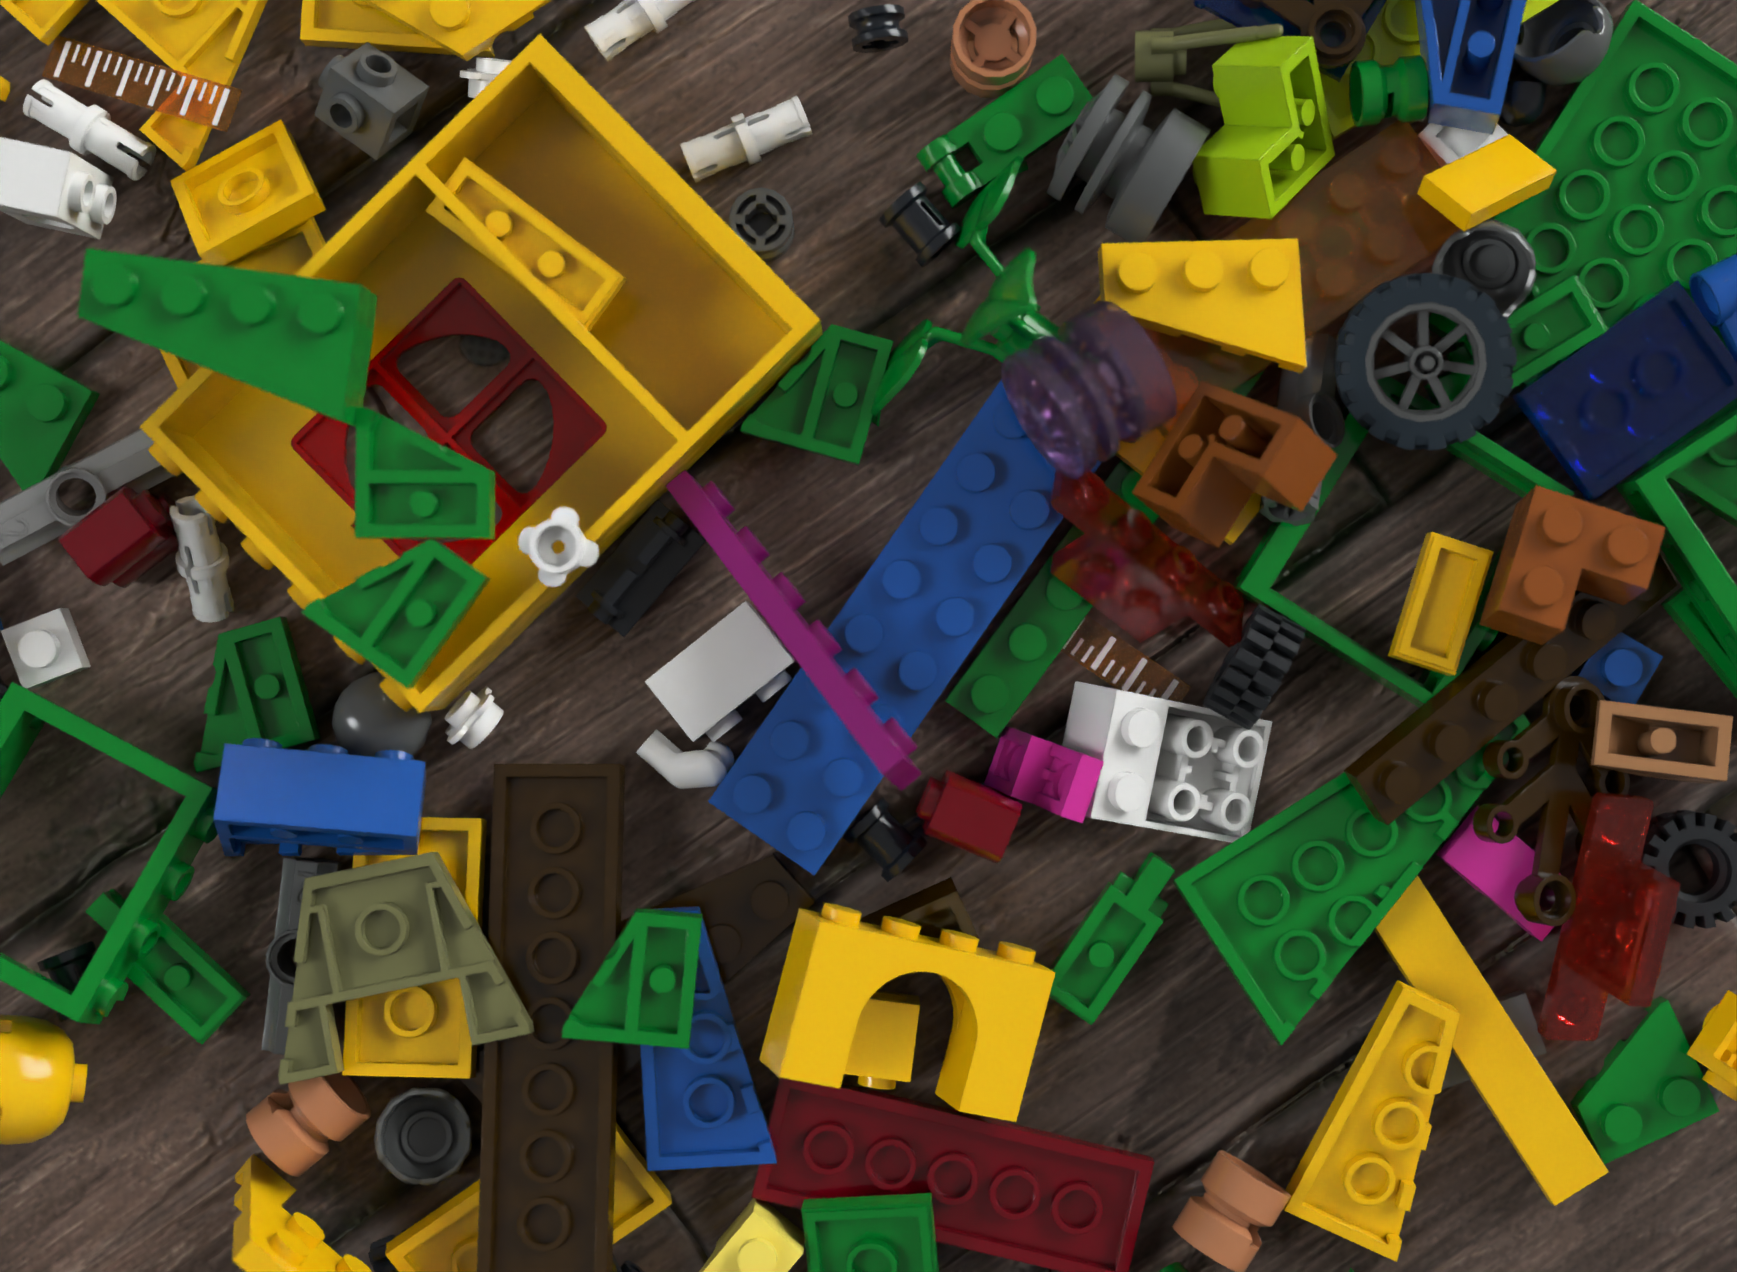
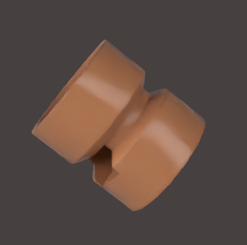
[950,0,1037,98]
[246,1072,371,1177]
[1172,1150,1291,1272]

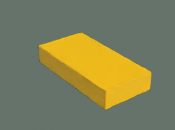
[1417,134,1557,232]
[1388,532,1494,676]

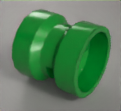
[1349,55,1429,127]

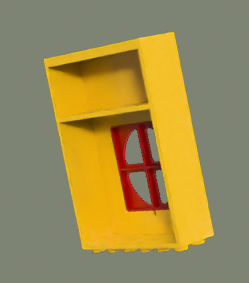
[140,34,823,713]

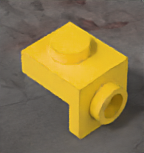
[1686,990,1737,1101]

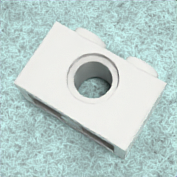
[0,137,117,240]

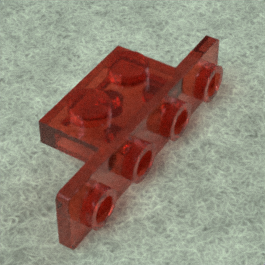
[1051,457,1244,648]
[1538,793,1681,1041]

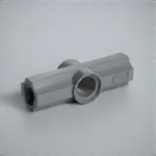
[0,429,174,566]

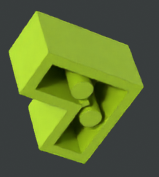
[1192,36,1335,219]

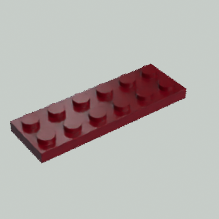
[751,1077,1154,1272]

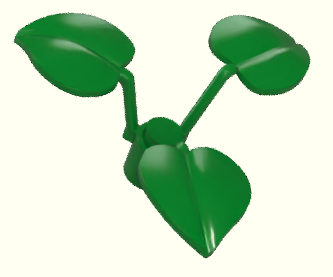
[870,155,1070,427]

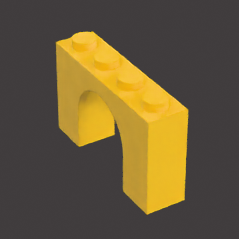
[759,903,1056,1122]

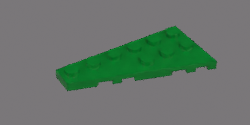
[1173,714,1530,1046]

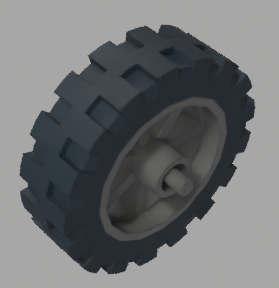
[1333,273,1517,450]

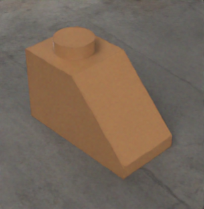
[1591,700,1733,784]

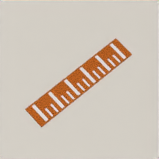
[42,35,243,132]
[1061,615,1191,702]

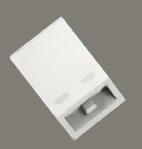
[1062,681,1272,843]

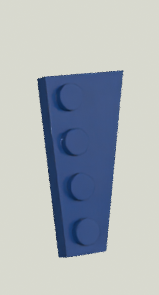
[634,906,777,1171]

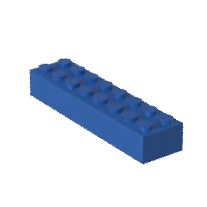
[708,375,1111,876]

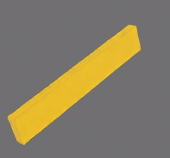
[1374,875,1609,1206]

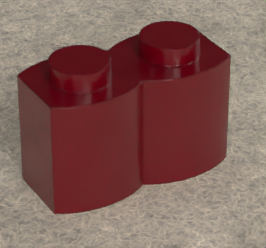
[59,487,179,588]
[916,770,1022,864]

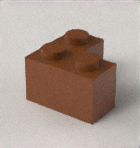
[1132,381,1337,548]
[1479,485,1666,645]

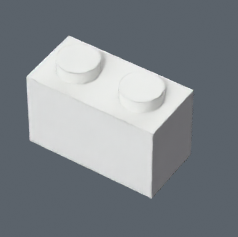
[644,601,796,743]

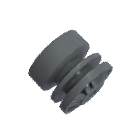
[1046,74,1211,243]

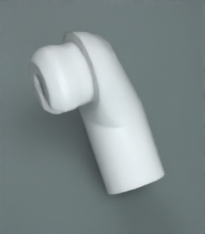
[636,729,735,789]

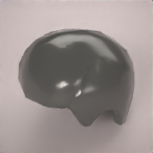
[1513,0,1614,87]
[1432,219,1537,319]
[332,672,432,757]
[374,1087,473,1185]

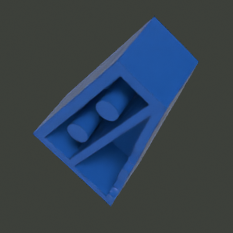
[1415,0,1526,134]
[213,738,426,856]

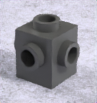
[314,42,429,160]

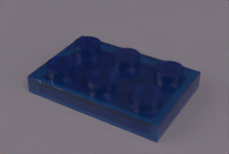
[1512,280,1737,501]

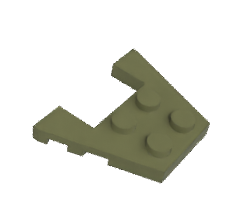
[278,851,534,1085]

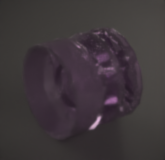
[1001,300,1177,479]

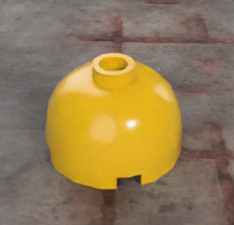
[0,1014,88,1145]

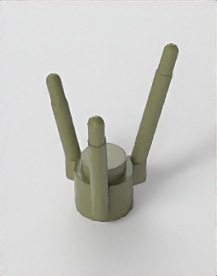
[1135,13,1284,108]

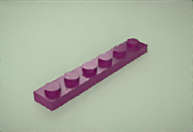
[665,470,922,791]

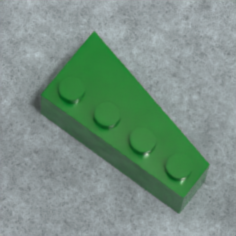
[77,248,378,427]

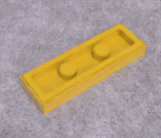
[426,157,627,331]

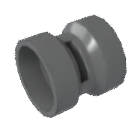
[729,187,795,262]

